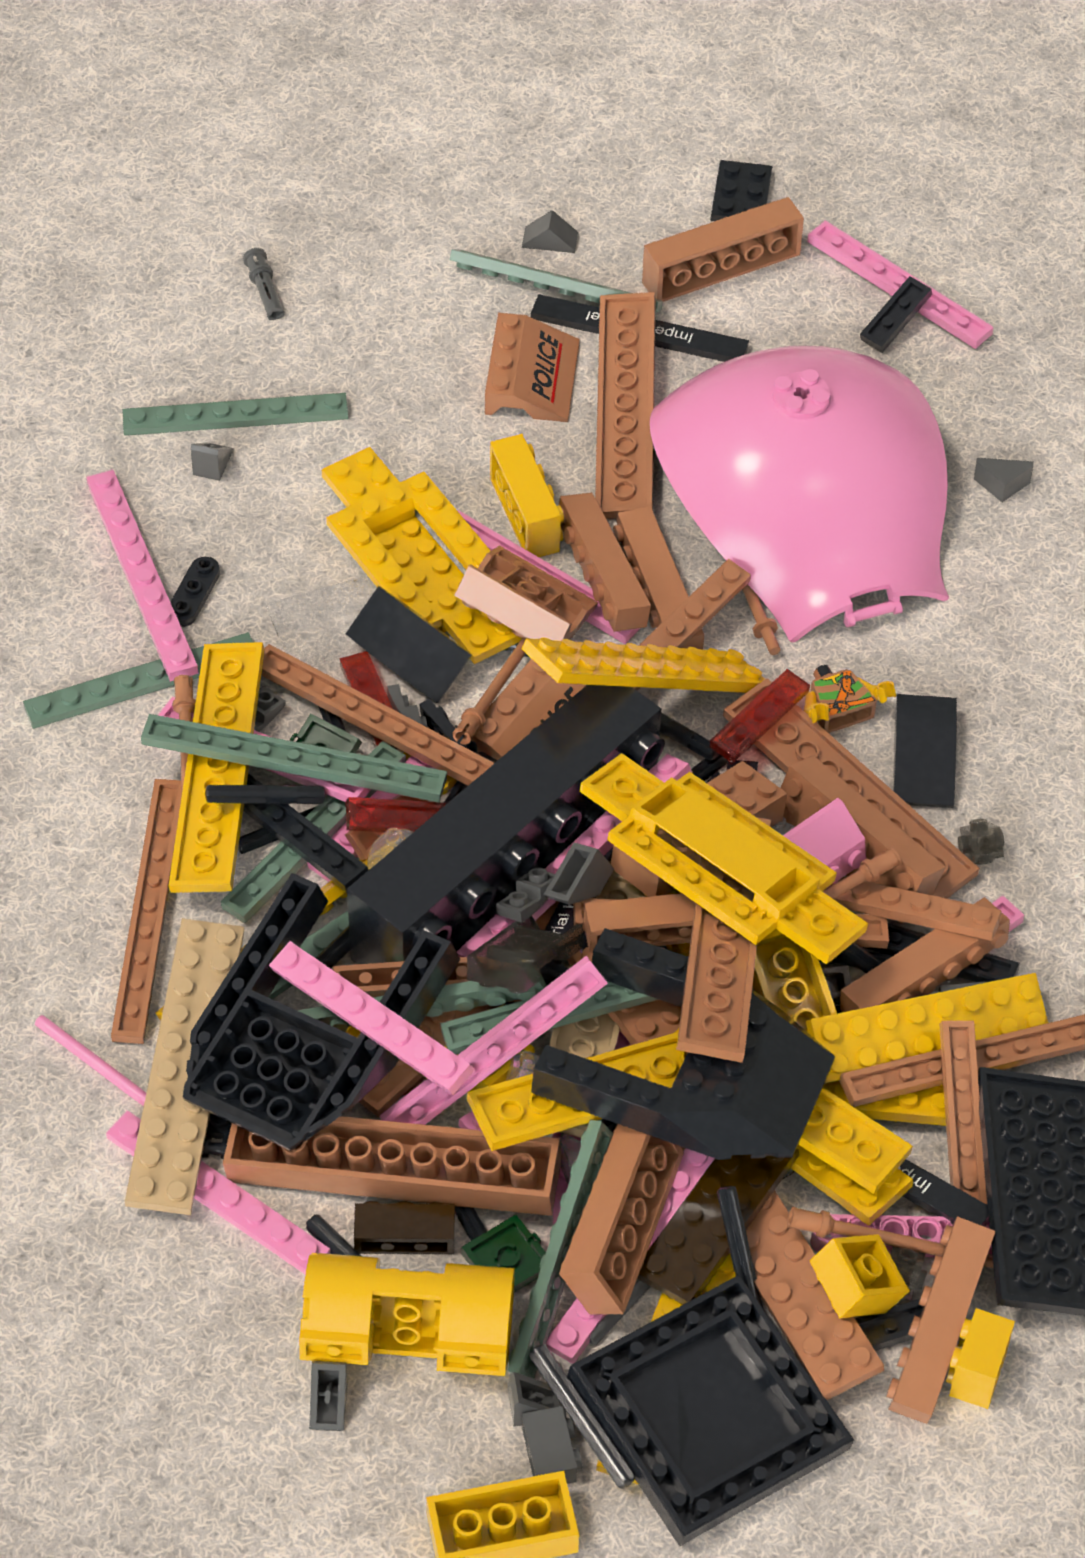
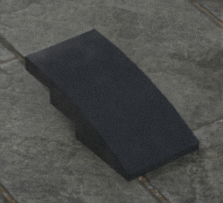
[345,586,473,703]
[893,694,957,808]

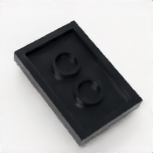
[710,160,772,222]

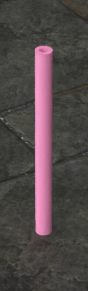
[35,1015,146,1107]

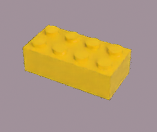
[490,434,564,557]
[752,929,837,1032]
[426,1471,579,1558]

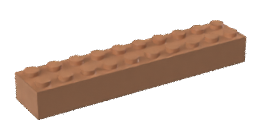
[223,1116,562,1216]

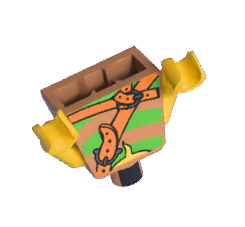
[803,665,897,733]

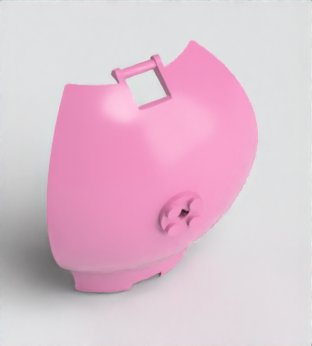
[650,346,949,642]

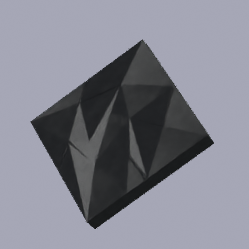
[567,1275,854,1547]

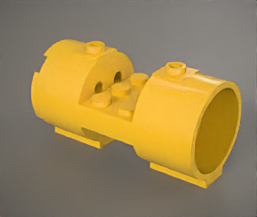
[299,1253,515,1376]

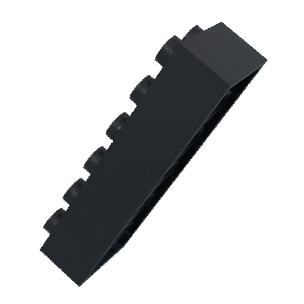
[347,685,665,964]

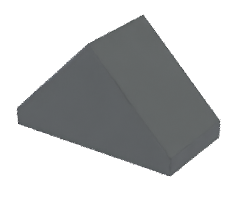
[522,210,578,253]
[191,442,234,481]
[974,458,1034,502]
[309,1361,348,1431]
[508,1372,566,1427]

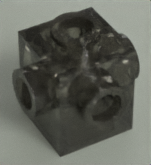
[958,818,1005,865]
[890,1247,927,1301]

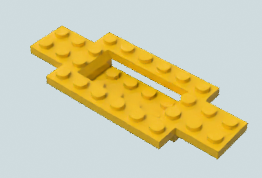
[321,447,522,664]
[580,753,868,964]

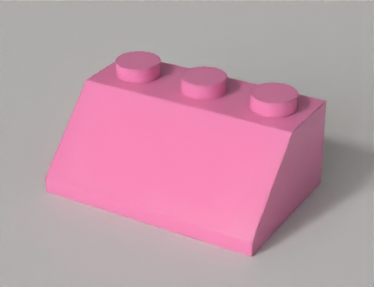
[783,798,866,891]

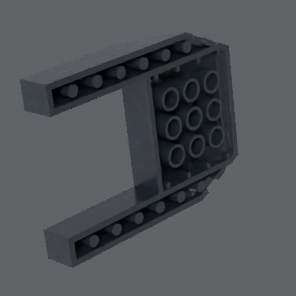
[183,873,460,1151]
[531,928,835,1160]

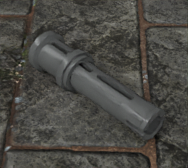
[243,248,284,320]

